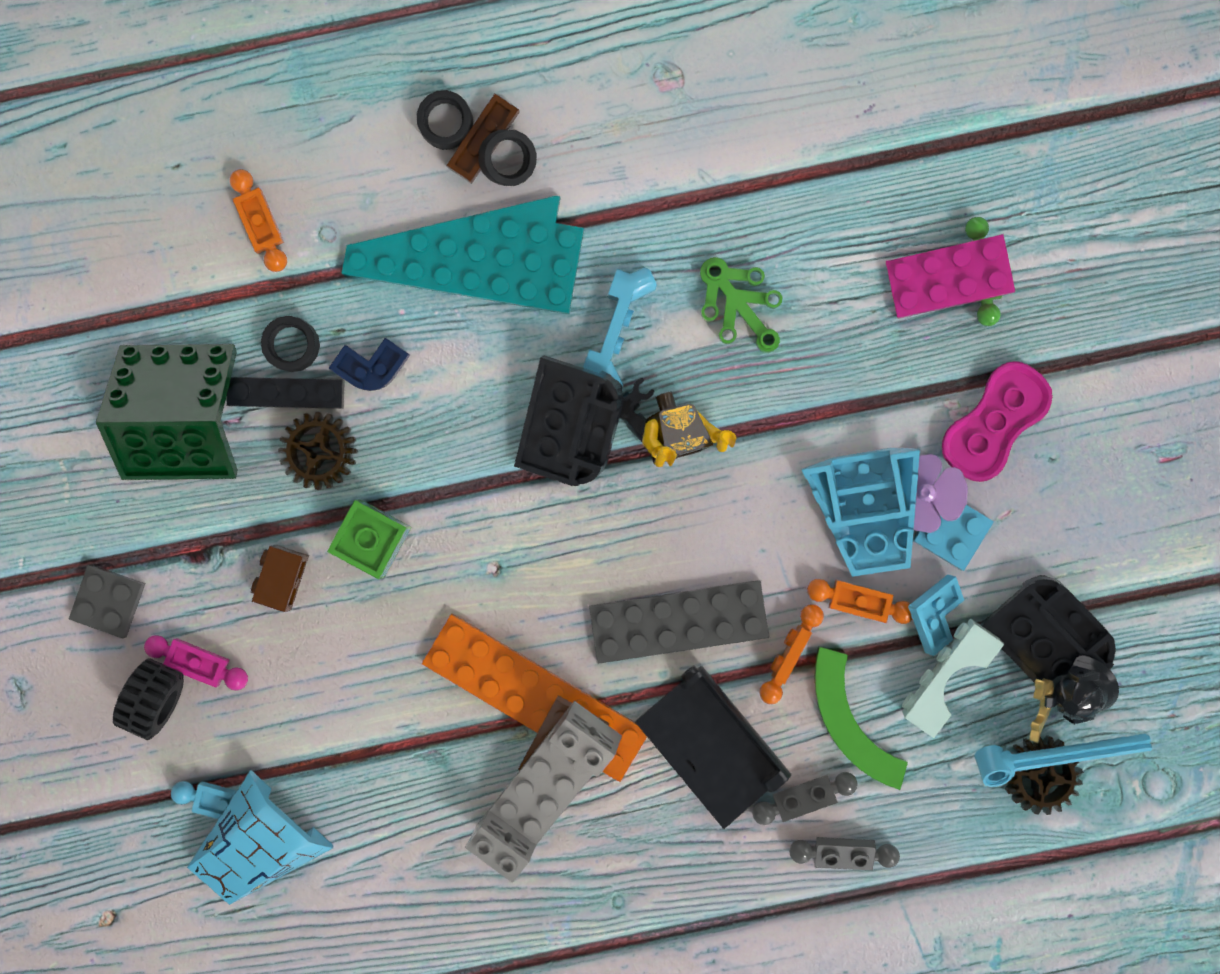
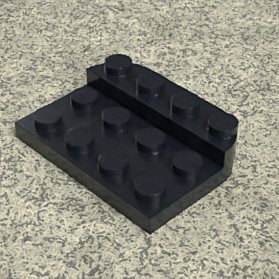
[514,355,623,486]
[979,575,1116,683]

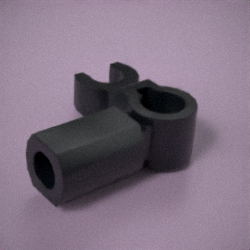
[619,378,655,442]

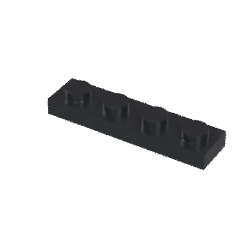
[227,377,345,409]

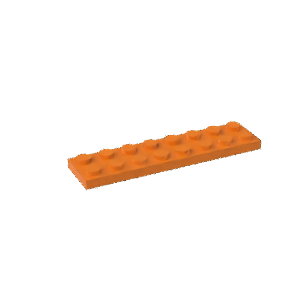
[422,613,647,782]

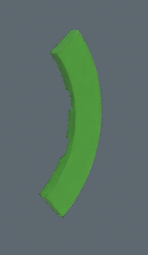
[814,646,908,790]

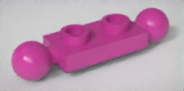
[144,635,248,691]

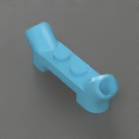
[583,267,657,386]

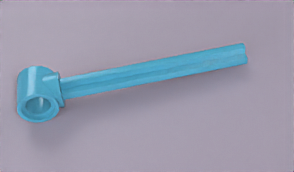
[974,734,1152,787]

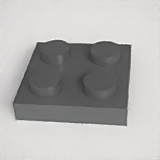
[69,564,146,639]

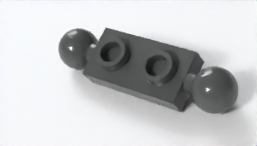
[752,772,858,825]
[789,837,900,870]

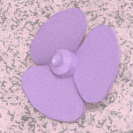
[914,454,968,533]

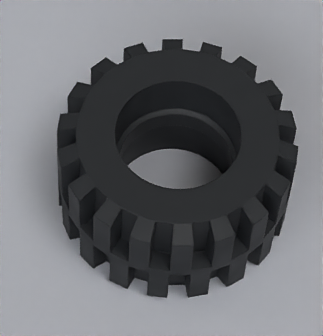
[113,658,184,740]

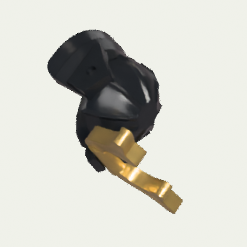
[1029,656,1119,743]

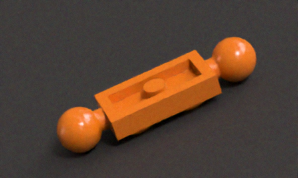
[230,169,287,272]
[807,579,913,624]
[759,604,824,704]

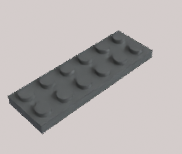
[589,580,769,664]

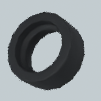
[416,90,473,150]
[478,130,537,186]
[261,316,320,372]

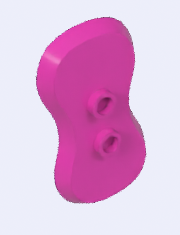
[942,361,1053,482]

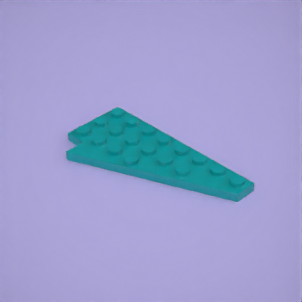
[342,196,584,315]

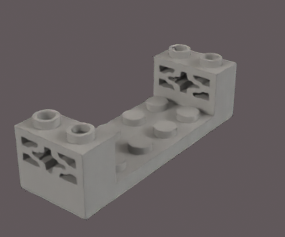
[465,701,622,883]

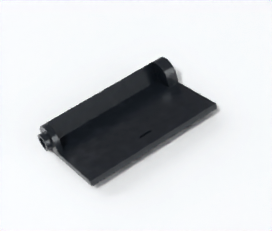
[634,665,791,829]

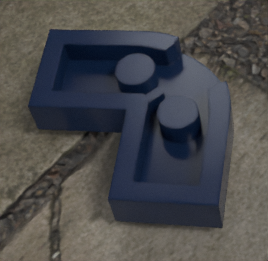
[329,338,410,391]

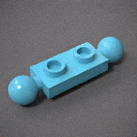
[171,781,236,819]

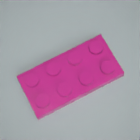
[886,234,1015,319]

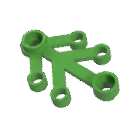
[700,257,783,353]

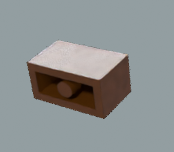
[251,545,309,612]

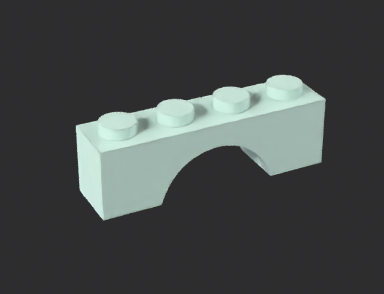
[902,618,1004,738]

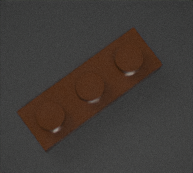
[446,94,520,184]

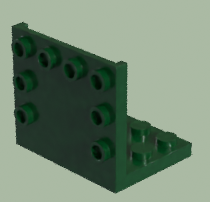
[96,344,238,480]

